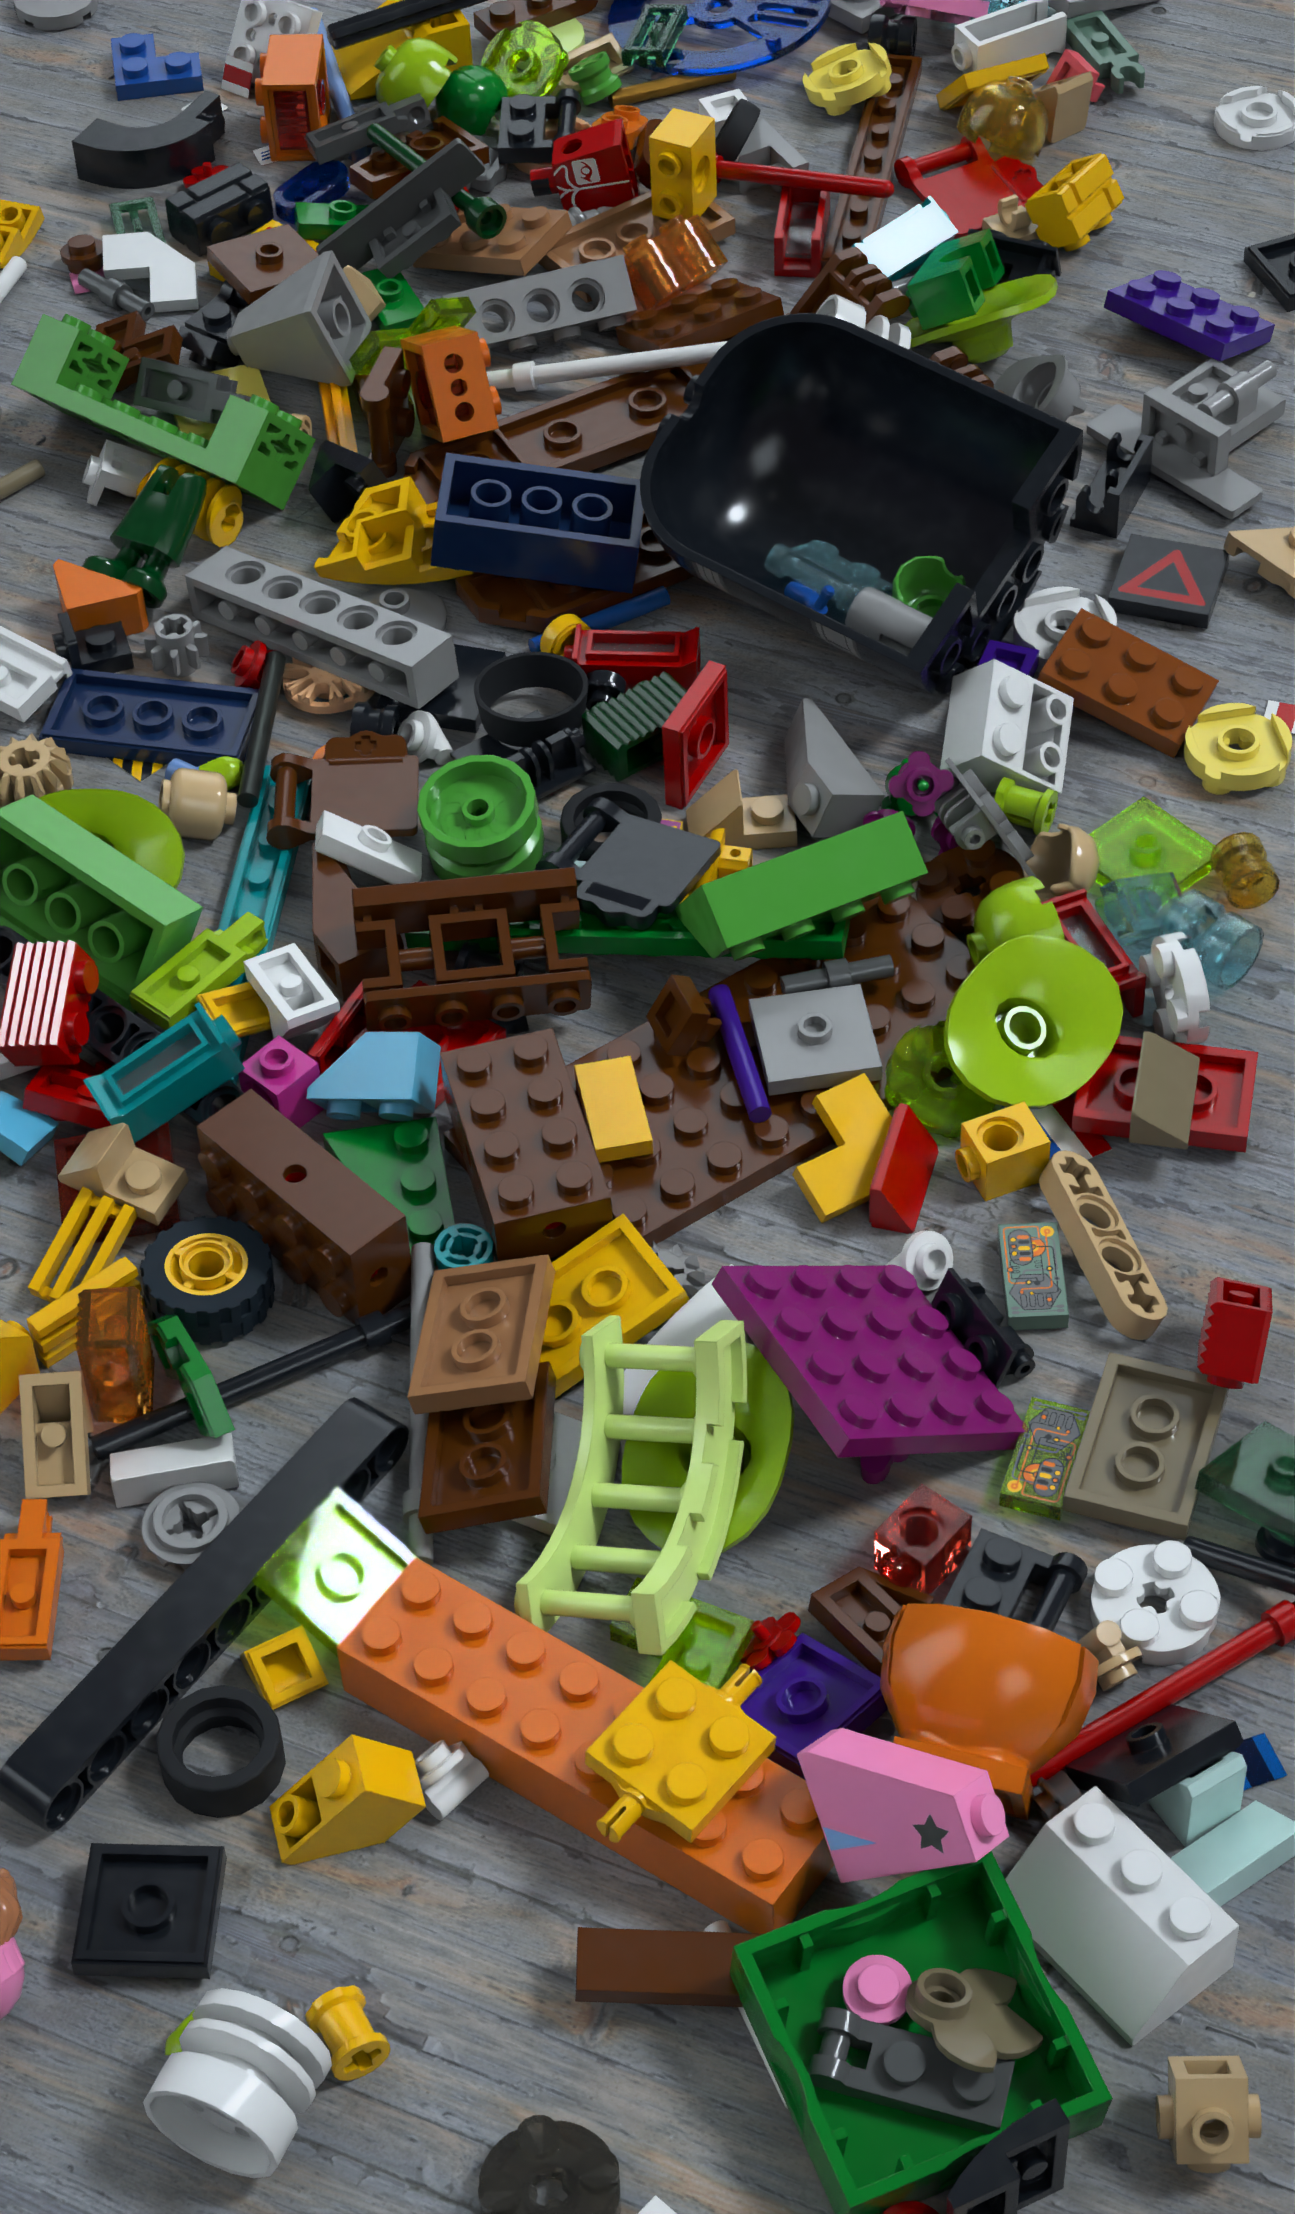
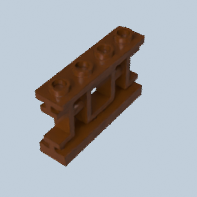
[352,867,592,1032]

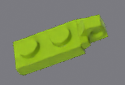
[129,911,268,1030]

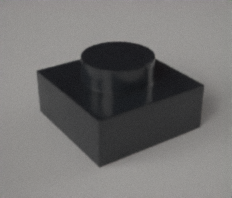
[179,326,240,370]

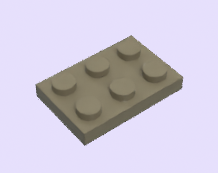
[1062,1352,1229,1540]

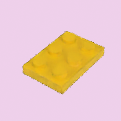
[539,1213,690,1398]

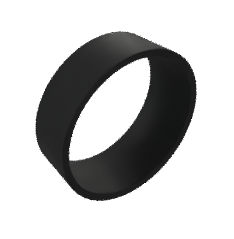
[474,652,588,748]

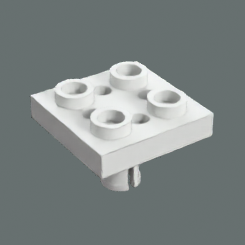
[223,0,323,98]

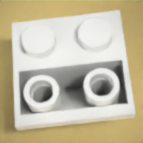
[940,659,1074,795]

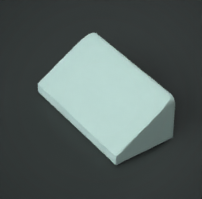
[1171,1800,1295,1907]

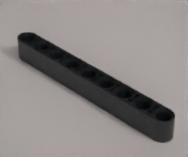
[0,1397,409,1832]

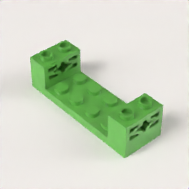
[11,314,316,510]

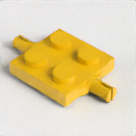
[585,1660,777,1843]

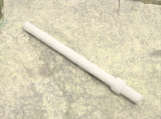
[486,341,727,392]

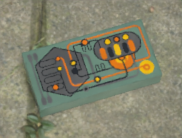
[997,1222,1069,1330]

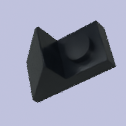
[309,440,389,523]

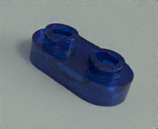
[273,160,350,225]

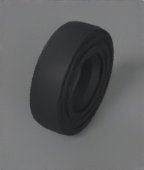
[715,98,761,162]

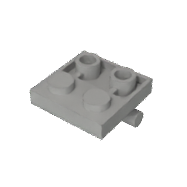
[1165,358,1286,452]

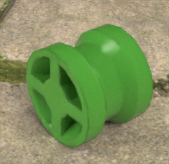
[568,51,622,105]

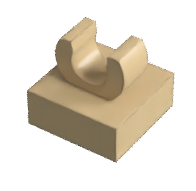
[982,194,1040,241]

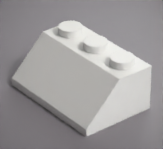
[1005,1786,1239,2047]

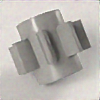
[144,614,210,678]

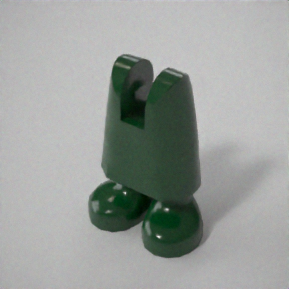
[82,464,207,609]

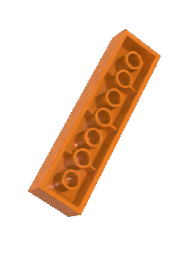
[336,1557,834,1934]

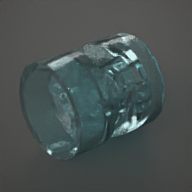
[1157,889,1264,990]

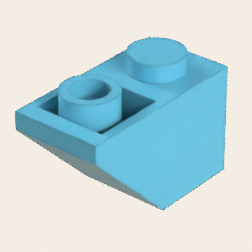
[306,1032,441,1121]

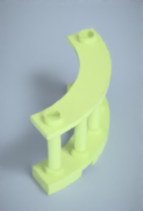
[514,1315,747,1656]

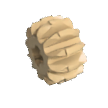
[0,733,74,808]

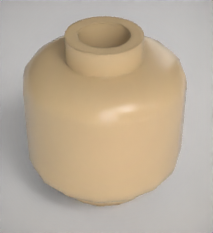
[158,768,237,841]

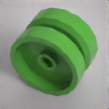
[417,755,545,880]

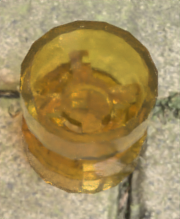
[1210,832,1280,909]

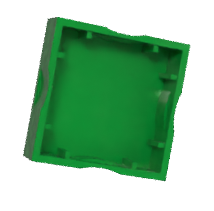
[729,1851,1113,2214]

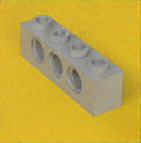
[436,255,637,360]

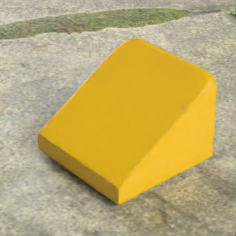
[239,1625,329,1710]

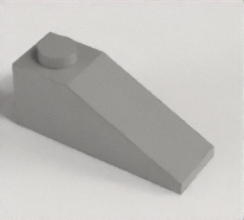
[784,698,885,837]

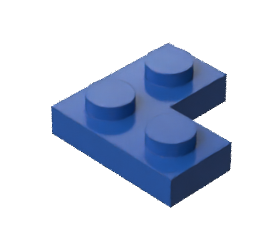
[111,33,204,101]

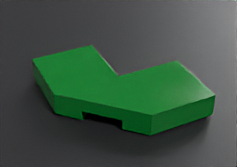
[146,1315,235,1438]

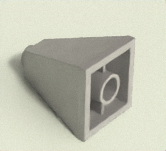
[227,250,372,387]

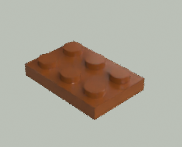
[1037,608,1219,758]

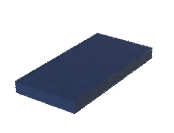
[38,668,259,767]

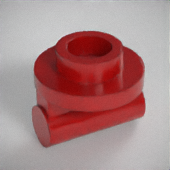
[231,640,276,689]

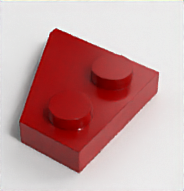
[23,1058,112,1129]

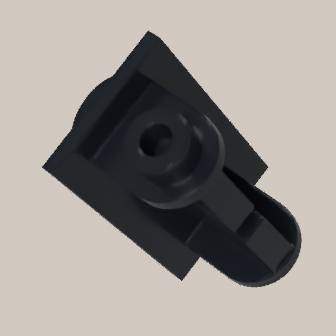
[968,228,1062,282]
[931,1268,1035,1389]

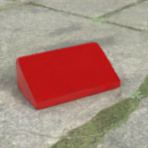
[305,981,366,1075]
[869,1103,939,1234]

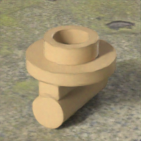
[1077,1620,1143,1691]

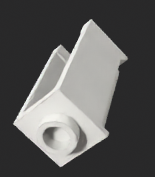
[951,0,1067,74]

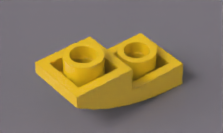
[0,200,45,269]

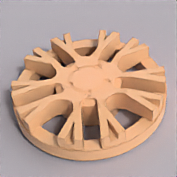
[282,657,375,714]

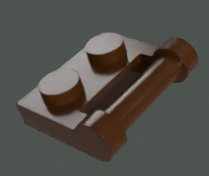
[360,346,415,478]

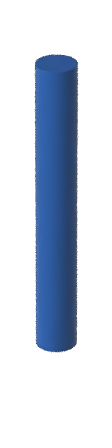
[528,586,671,652]

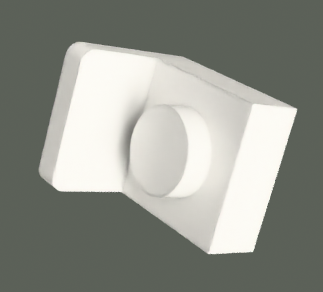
[82,439,162,506]

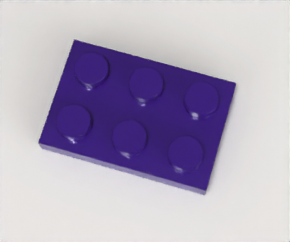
[1104,270,1275,362]

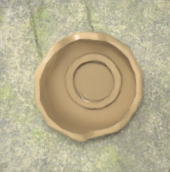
[1023,823,1100,902]

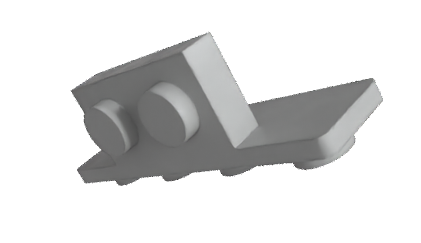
[1086,385,1263,519]

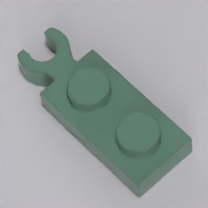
[1066,10,1145,94]

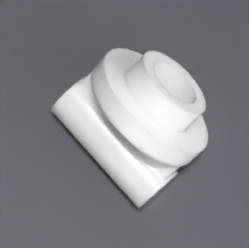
[398,710,453,766]
[886,1231,953,1291]
[415,1740,489,1820]

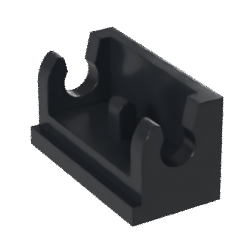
[1070,432,1154,539]

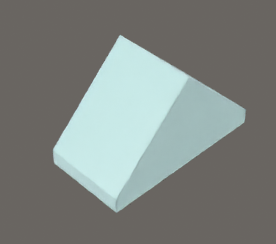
[1147,1752,1247,1848]

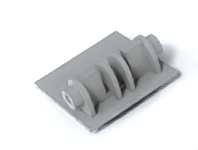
[934,758,1037,878]

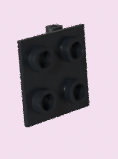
[450,710,596,800]

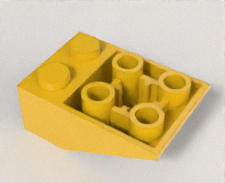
[331,0,473,101]

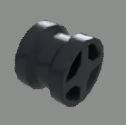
[350,702,402,736]

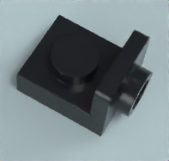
[52,612,134,673]

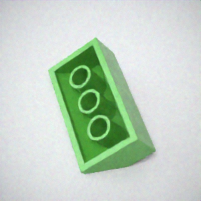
[0,794,203,1014]
[675,811,928,961]

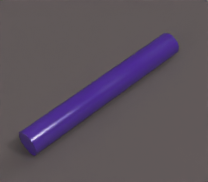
[708,984,772,1123]

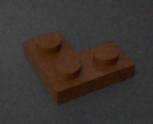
[96,311,183,392]

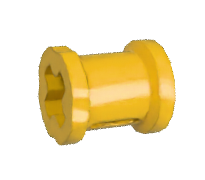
[305,1985,391,2081]

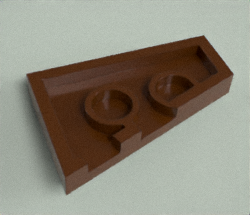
[349,116,490,199]

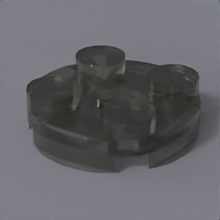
[478,2115,621,2214]

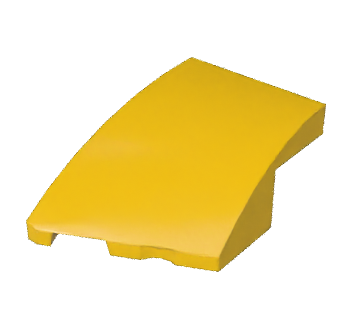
[314,476,473,585]

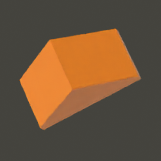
[53,559,149,636]

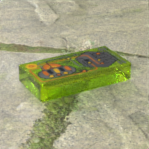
[999,1397,1090,1521]

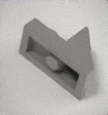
[738,118,809,193]

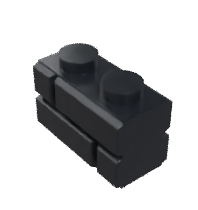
[165,162,274,257]

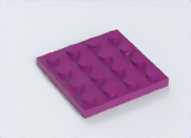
[711,1265,1030,1458]

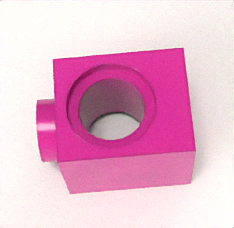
[238,1035,324,1128]

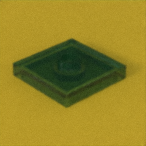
[1195,1421,1295,1544]

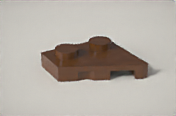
[808,1566,934,1677]

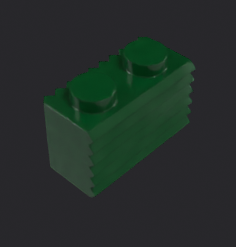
[582,671,687,782]

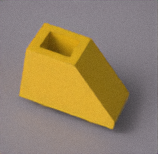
[269,1734,426,1865]

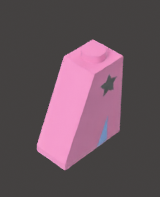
[797,1728,1009,1883]

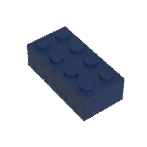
[430,453,644,593]

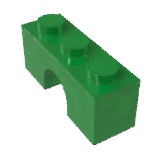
[905,228,1005,330]

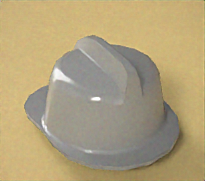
[994,354,1086,421]

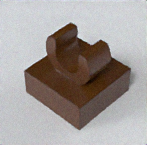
[646,974,722,1057]

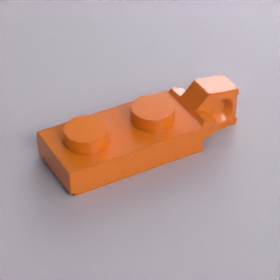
[0,1499,64,1661]

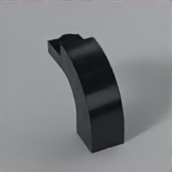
[72,91,225,189]

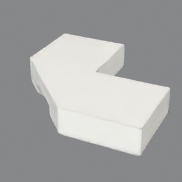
[102,232,199,313]

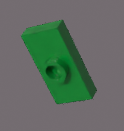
[294,200,369,240]
[362,268,429,339]

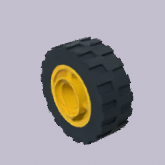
[140,1216,275,1345]

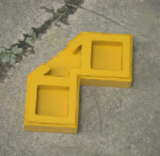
[792,1073,892,1224]

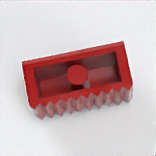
[0,940,99,1067]
[1197,1277,1273,1389]

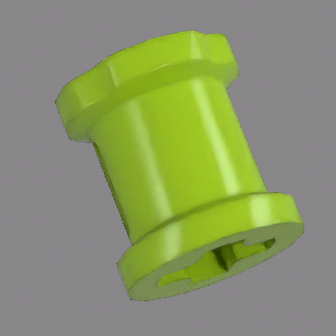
[994,777,1058,836]

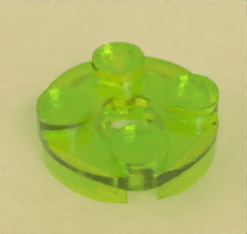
[481,20,569,97]
[884,1021,996,1138]

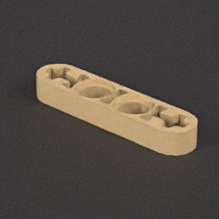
[1039,1150,1168,1340]

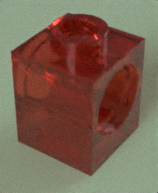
[874,1483,972,1595]

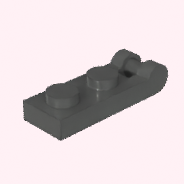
[807,2007,1015,2134]

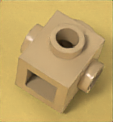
[1156,2056,1262,2173]

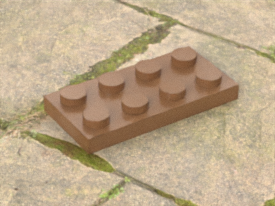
[538,191,736,303]

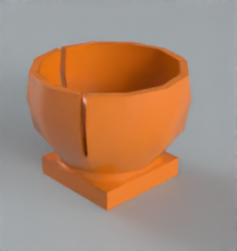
[880,1604,1099,1820]

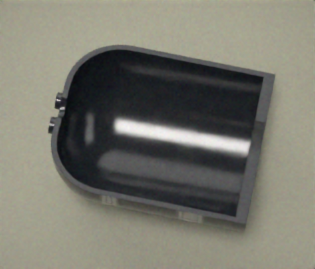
[640,313,1083,694]

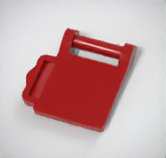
[894,133,1043,239]

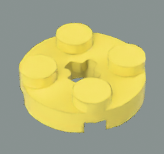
[802,43,892,116]
[1184,703,1292,795]

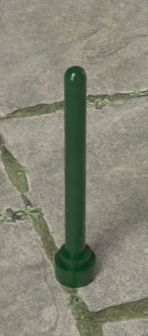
[366,123,507,239]

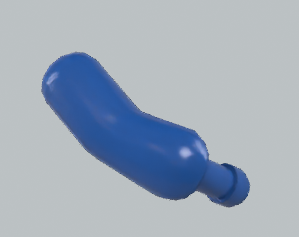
[784,581,835,615]

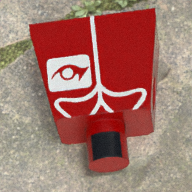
[530,118,640,212]

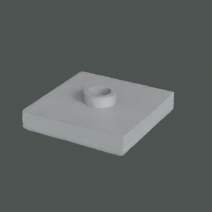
[749,984,882,1096]

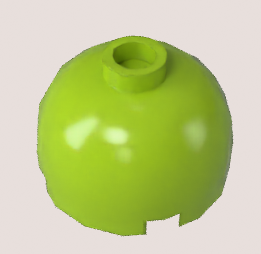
[374,37,458,108]
[967,876,1065,966]

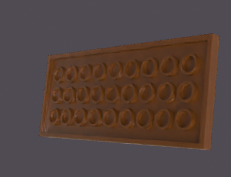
[443,895,976,1262]

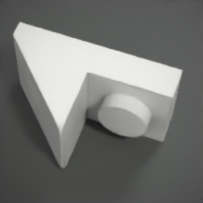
[243,943,341,1040]

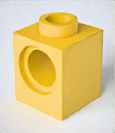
[955,1101,1051,1201]

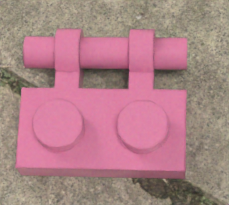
[879,0,990,24]

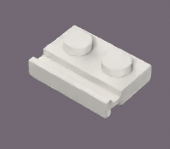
[0,626,73,723]

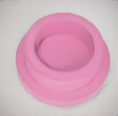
[842,1955,912,2025]

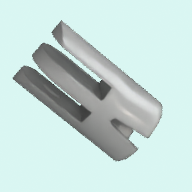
[845,587,933,656]

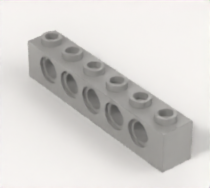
[185,546,459,709]

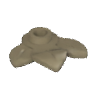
[905,1968,1043,2073]

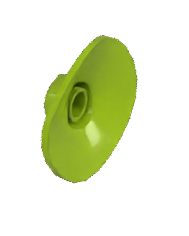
[904,274,1058,364]
[39,788,185,889]
[944,935,1124,1109]
[621,1342,795,1553]

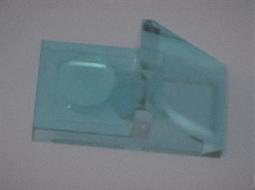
[1095,872,1193,948]

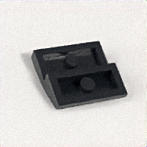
[946,2098,1070,2214]

